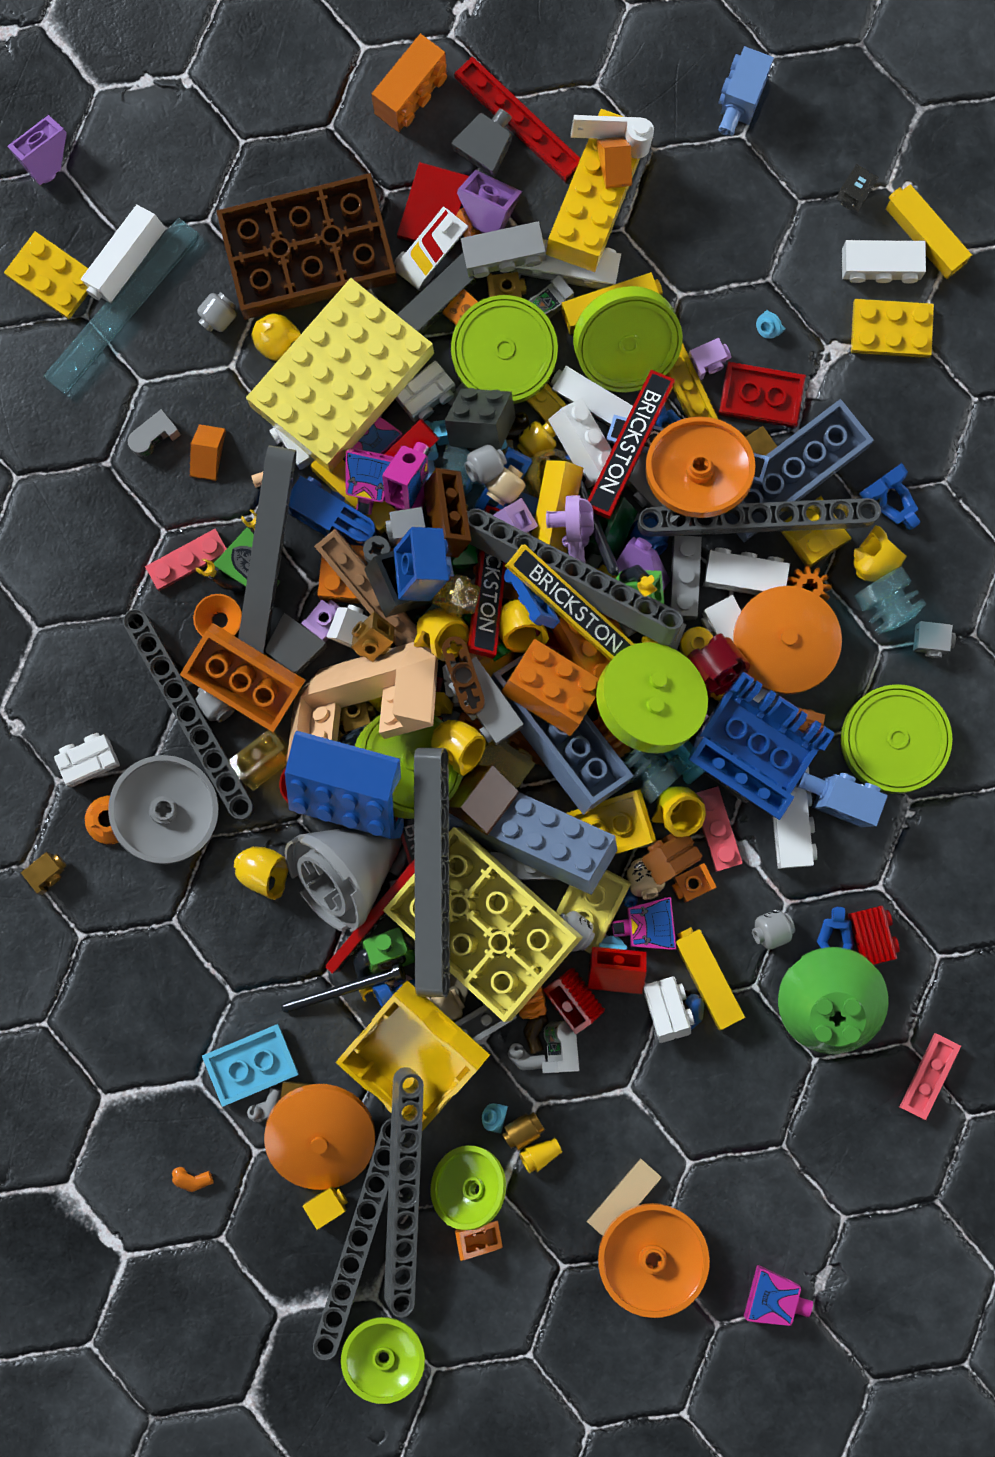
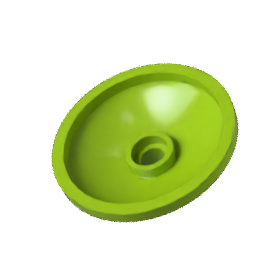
[431,1146,506,1230]
[341,1317,425,1404]

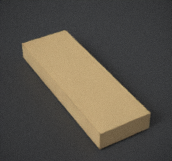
[587,1158,662,1236]

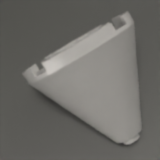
[285,828,403,932]

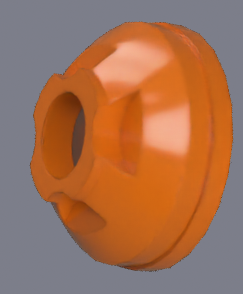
[193,594,242,637]
[85,795,119,844]

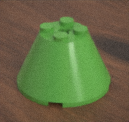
[778,947,889,1054]

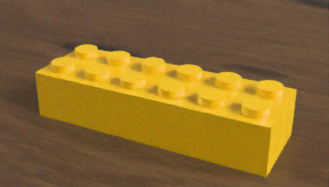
[546,109,640,272]

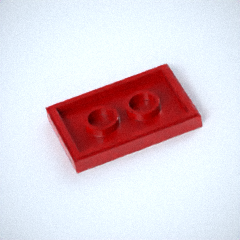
[397,162,469,242]
[718,362,806,428]

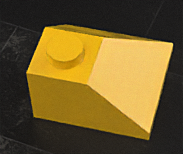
[781,496,852,568]

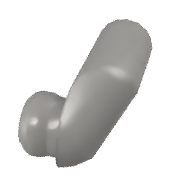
[508,1043,545,1070]
[247,1088,282,1122]

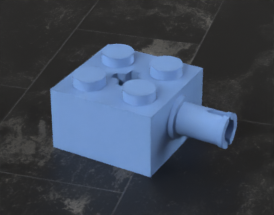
[718,46,774,136]
[797,772,888,827]

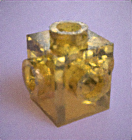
[432,575,481,617]

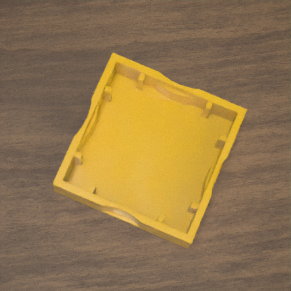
[335,981,490,1131]

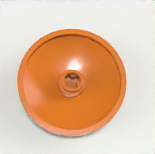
[646,417,755,518]
[733,586,842,694]
[264,1084,375,1190]
[598,1203,710,1318]

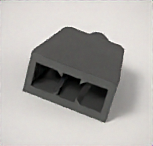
[451,108,512,178]
[265,613,328,675]

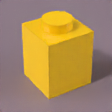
[302,1187,348,1230]

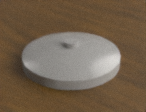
[108,755,218,864]

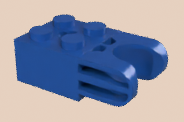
[288,476,377,546]

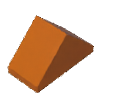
[596,137,632,189]
[190,424,226,481]
[455,1221,503,1261]

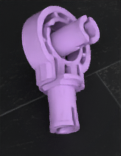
[546,495,594,563]

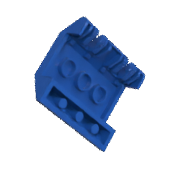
[688,672,834,820]
[285,731,404,839]

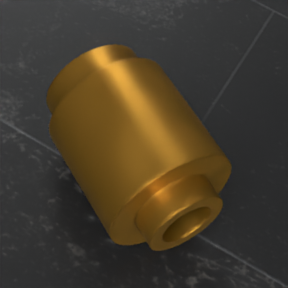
[502,1112,545,1150]

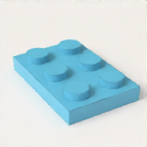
[202,1024,299,1107]

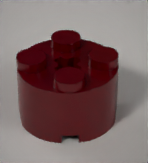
[687,633,750,698]

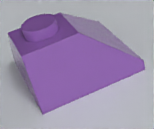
[7,115,66,185]
[457,170,522,233]
[616,537,670,591]

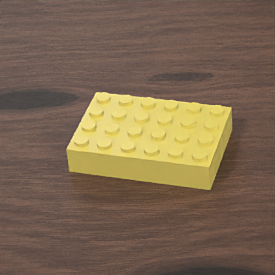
[246,278,434,473]
[383,827,583,1022]

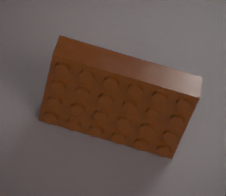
[216,173,397,320]

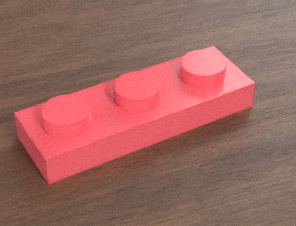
[145,529,227,591]
[696,786,743,872]
[899,1033,961,1120]

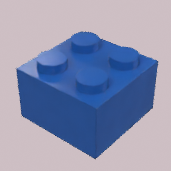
[394,527,451,601]

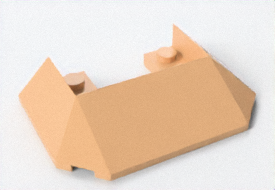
[287,642,438,761]

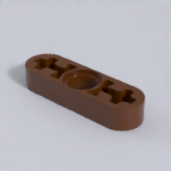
[442,636,485,715]

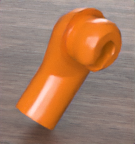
[172,1167,214,1192]

